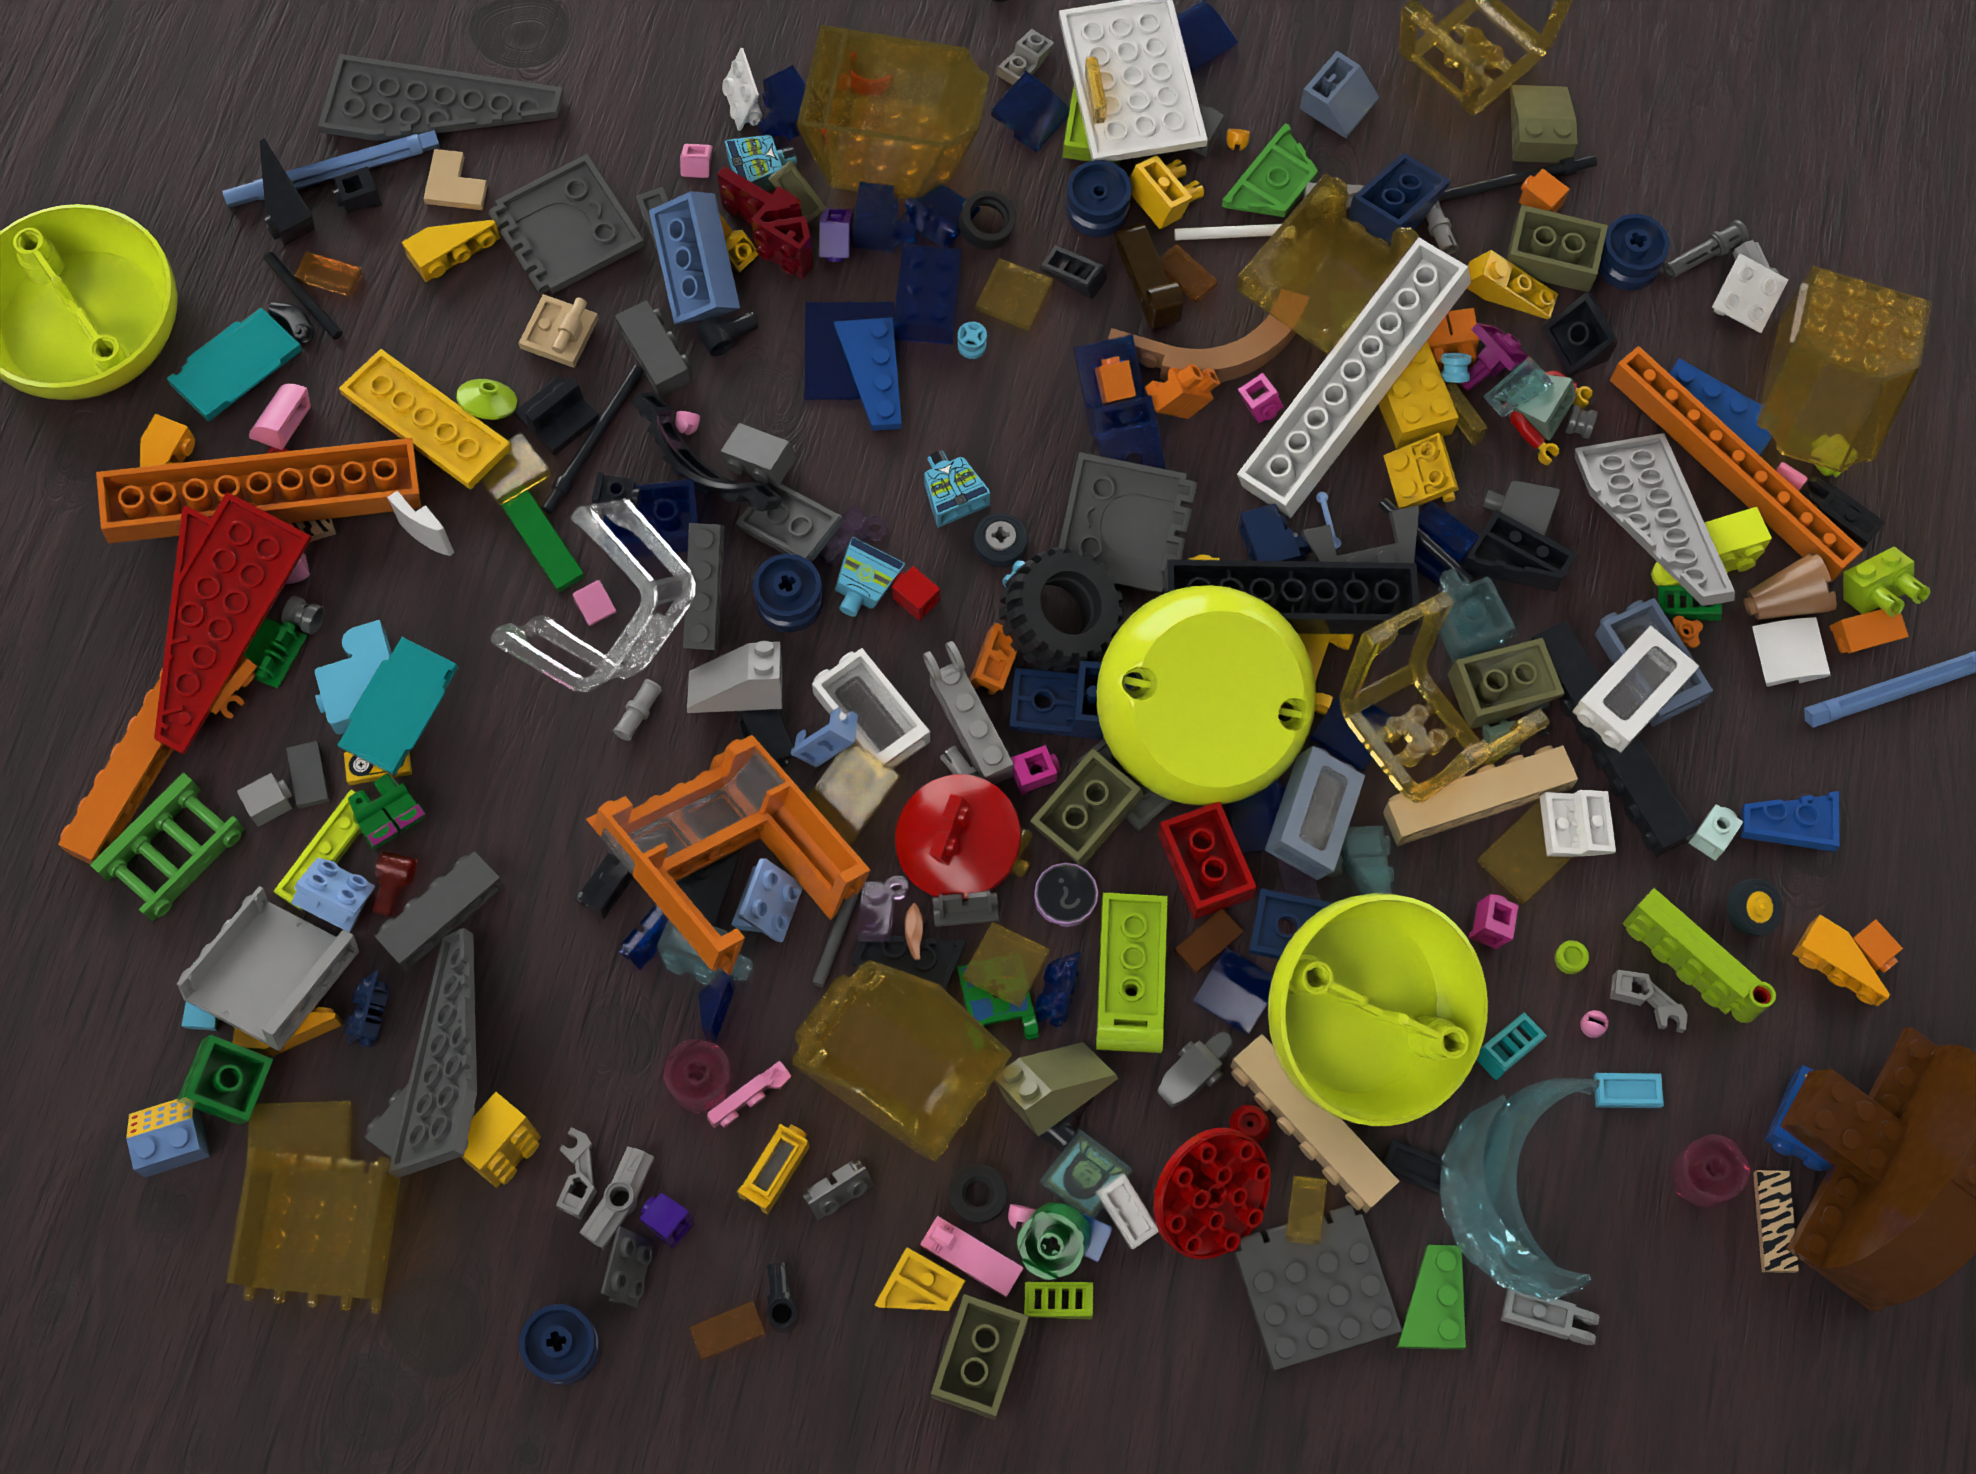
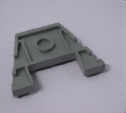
[1301,506,1419,563]

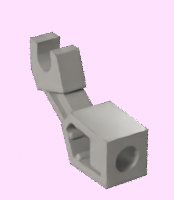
[1610,970,1688,1033]
[556,1127,597,1220]

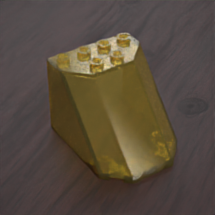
[792,960,1012,1162]

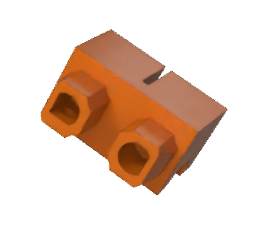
[1427,308,1480,370]
[1145,364,1220,419]

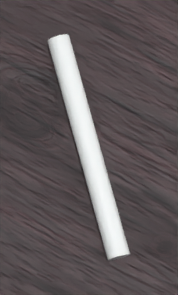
[1174,223,1291,241]

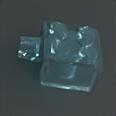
[1426,568,1516,663]
[657,919,753,986]

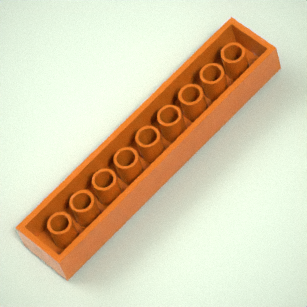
[96,438,422,544]

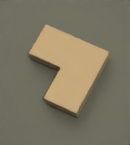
[423,149,488,210]

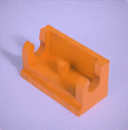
[1829,609,1909,654]
[969,622,1018,695]

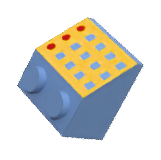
[126,1099,210,1178]

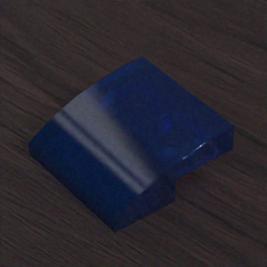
[1177,0,1239,72]
[991,71,1070,152]
[1414,501,1479,587]
[1310,687,1398,772]

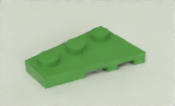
[1396,1245,1466,1350]

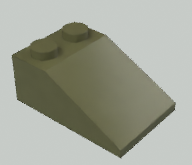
[1510,85,1578,163]
[1447,638,1565,730]
[993,1042,1118,1137]

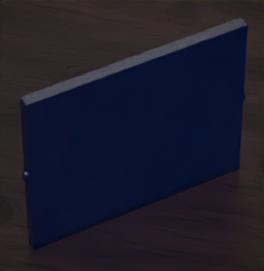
[804,301,894,401]

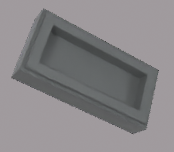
[286,741,330,809]

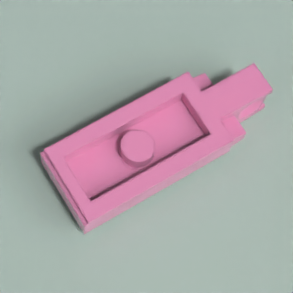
[707,1061,791,1129]

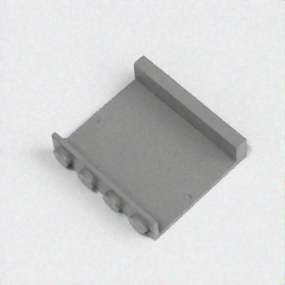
[177,886,359,1051]

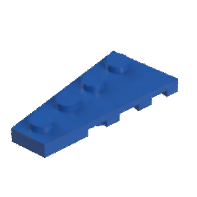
[1669,358,1784,456]

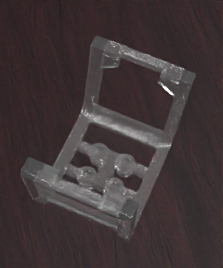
[491,499,695,692]

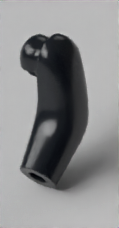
[269,301,314,343]

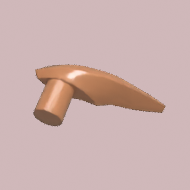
[904,903,926,960]

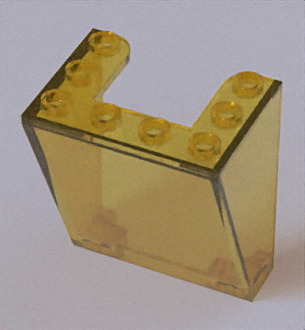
[1237,173,1419,355]

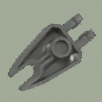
[1157,1032,1233,1108]

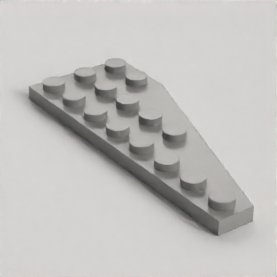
[1575,433,1735,606]

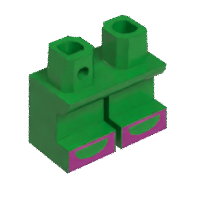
[348,773,425,851]

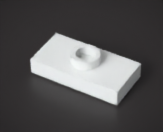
[1095,1174,1159,1249]

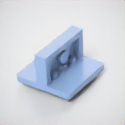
[291,857,375,932]
[731,858,803,942]

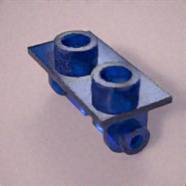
[618,905,677,970]

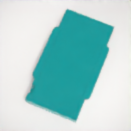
[167,308,302,422]
[337,637,459,776]

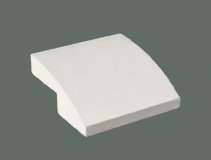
[387,490,455,556]
[1752,617,1831,687]
[1539,790,1616,857]

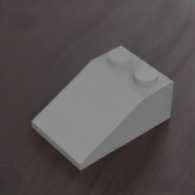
[687,641,783,713]

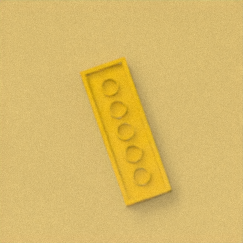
[339,349,512,490]

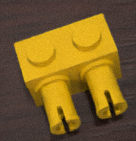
[1129,155,1204,229]

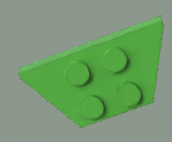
[1222,123,1318,217]

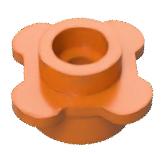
[1672,616,1703,648]

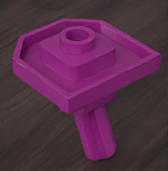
[1460,323,1534,391]

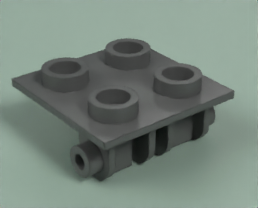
[601,1226,654,1308]

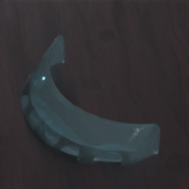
[1470,1078,1600,1276]
[1439,1094,1592,1300]

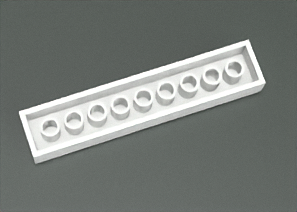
[1237,237,1471,518]

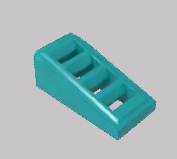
[1476,1012,1547,1080]

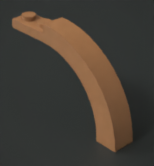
[1107,290,1309,382]

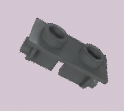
[932,890,999,927]
[802,1160,874,1221]

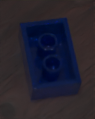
[894,244,962,345]
[603,479,700,560]

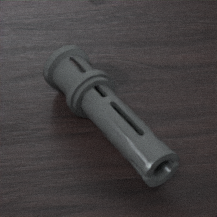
[1663,220,1749,279]

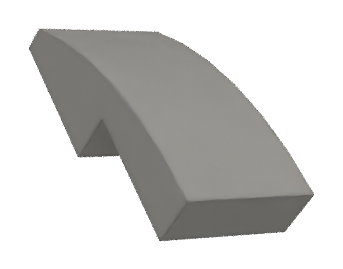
[996,29,1054,89]

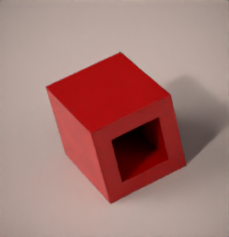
[892,566,940,621]

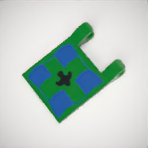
[957,954,1038,1051]

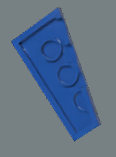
[834,317,902,431]

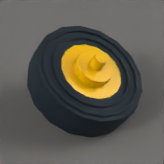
[1727,879,1783,936]

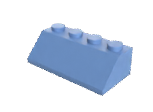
[649,191,740,325]

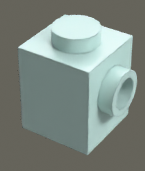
[1689,804,1743,861]

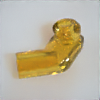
[1010,828,1033,877]

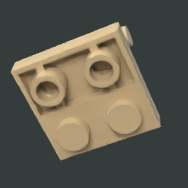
[519,294,599,368]

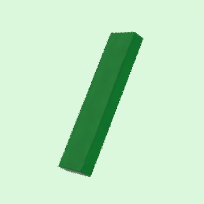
[495,481,585,593]

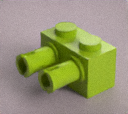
[1843,546,1930,617]

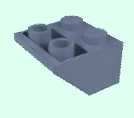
[1300,51,1380,138]

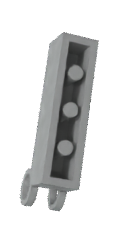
[923,641,1014,785]

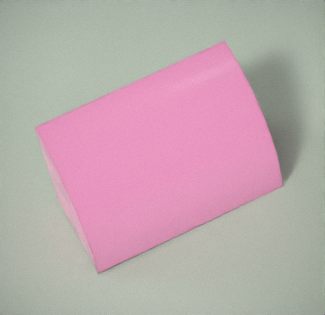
[249,384,311,450]

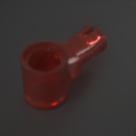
[372,851,416,917]

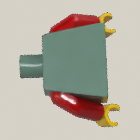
[1498,370,1592,465]

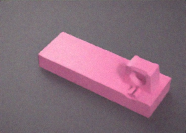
[920,1216,1024,1298]

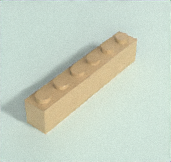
[1383,745,1578,846]
[1230,1034,1400,1213]

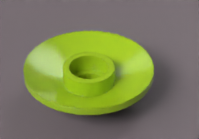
[456,379,517,420]

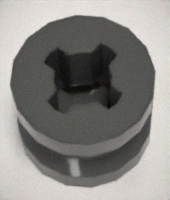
[1565,404,1598,440]

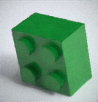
[177,1035,273,1125]

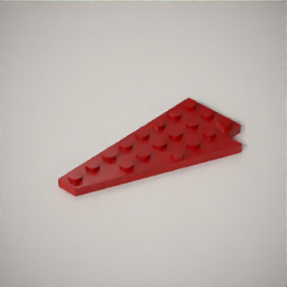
[154,492,312,755]

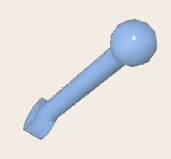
[1316,492,1341,550]

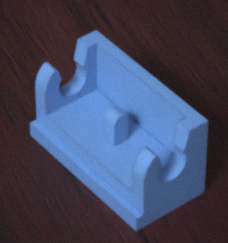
[791,707,858,767]

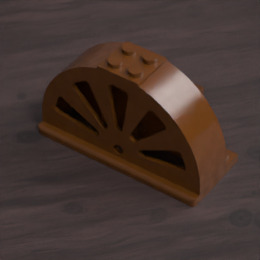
[1780,1027,1976,1311]

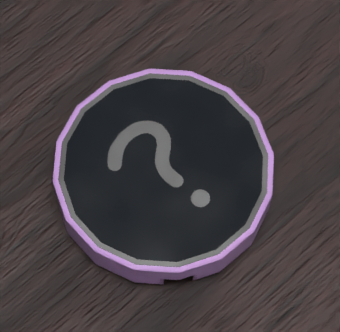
[1034,863,1098,927]

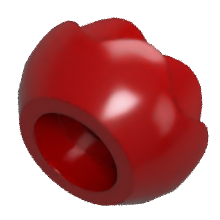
[1229,1104,1270,1144]

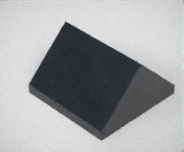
[1541,292,1618,376]

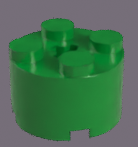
[1017,1202,1091,1280]

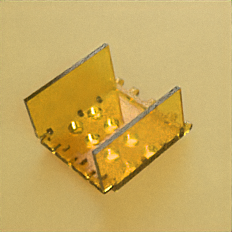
[226,1144,401,1314]

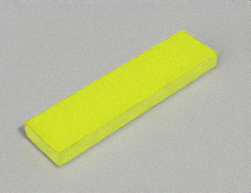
[273,789,361,911]

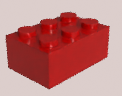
[1158,802,1257,920]

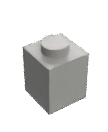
[237,773,293,827]

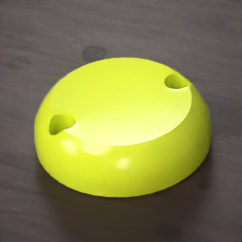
[0,204,178,400]
[1096,585,1316,806]
[1268,893,1488,1126]

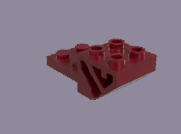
[717,166,813,279]

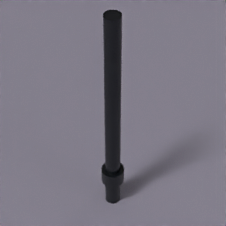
[1438,155,1597,202]
[541,365,644,514]

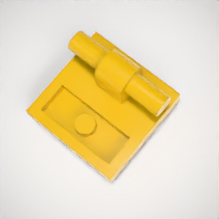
[1383,433,1459,509]

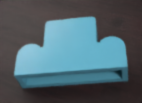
[315,620,392,734]

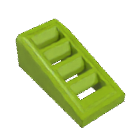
[1024,1282,1093,1320]

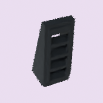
[1040,245,1107,299]

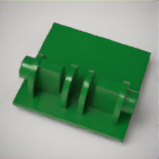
[244,618,308,689]

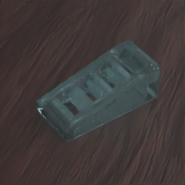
[1483,357,1554,417]

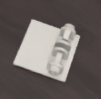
[722,48,762,131]
[1712,253,1788,333]

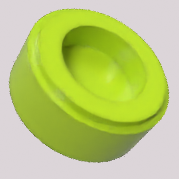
[1554,940,1589,974]

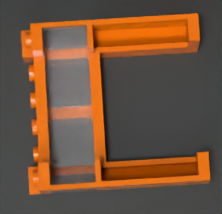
[586,735,870,975]

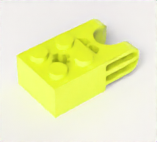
[1651,507,1772,586]

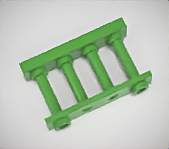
[90,772,245,922]

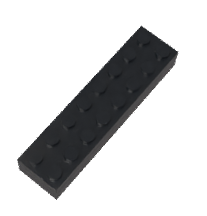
[1164,559,1420,635]

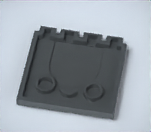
[488,154,645,294]
[1059,452,1197,594]
[1234,1204,1402,1372]

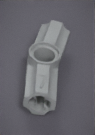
[579,1146,655,1250]

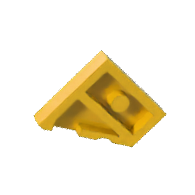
[875,1247,966,1311]

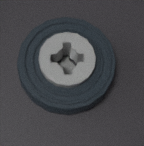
[973,513,1028,567]

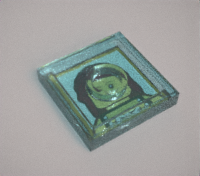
[1039,1129,1132,1219]

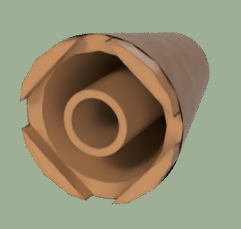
[1744,553,1837,620]

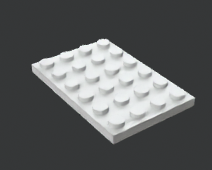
[1059,0,1208,162]

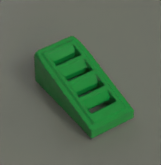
[1658,585,1722,621]

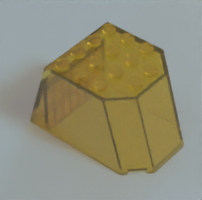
[797,25,990,201]
[1757,266,1932,472]

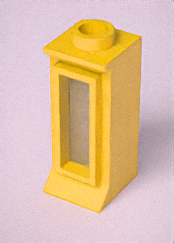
[737,1124,810,1215]

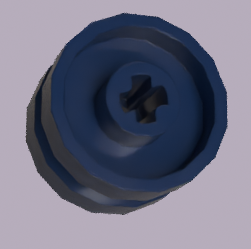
[1066,160,1131,237]
[1598,213,1670,291]
[753,553,823,633]
[519,1304,600,1386]

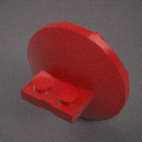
[895,774,1022,901]
[1153,1128,1271,1259]

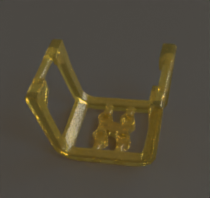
[1398,0,1573,116]
[1340,592,1549,803]

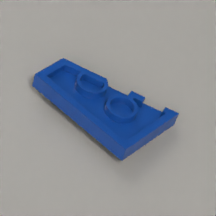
[1740,791,1840,852]

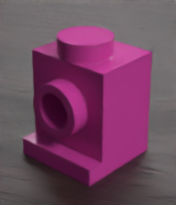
[1238,373,1284,423]
[1011,745,1060,796]
[1469,894,1518,949]

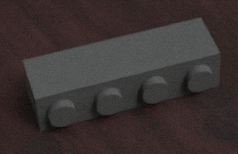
[683,523,725,650]
[375,851,505,972]

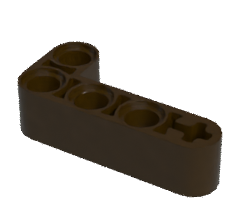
[1114,223,1183,330]

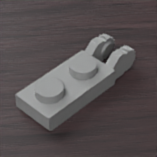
[1501,1286,1600,1345]

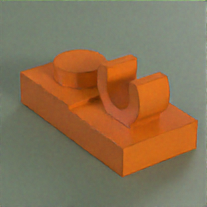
[211,655,257,719]

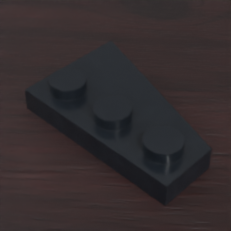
[852,934,966,1002]

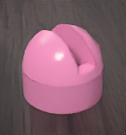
[675,411,700,435]
[1580,1010,1608,1038]
[1008,1204,1036,1229]

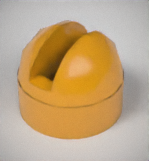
[1226,129,1250,151]

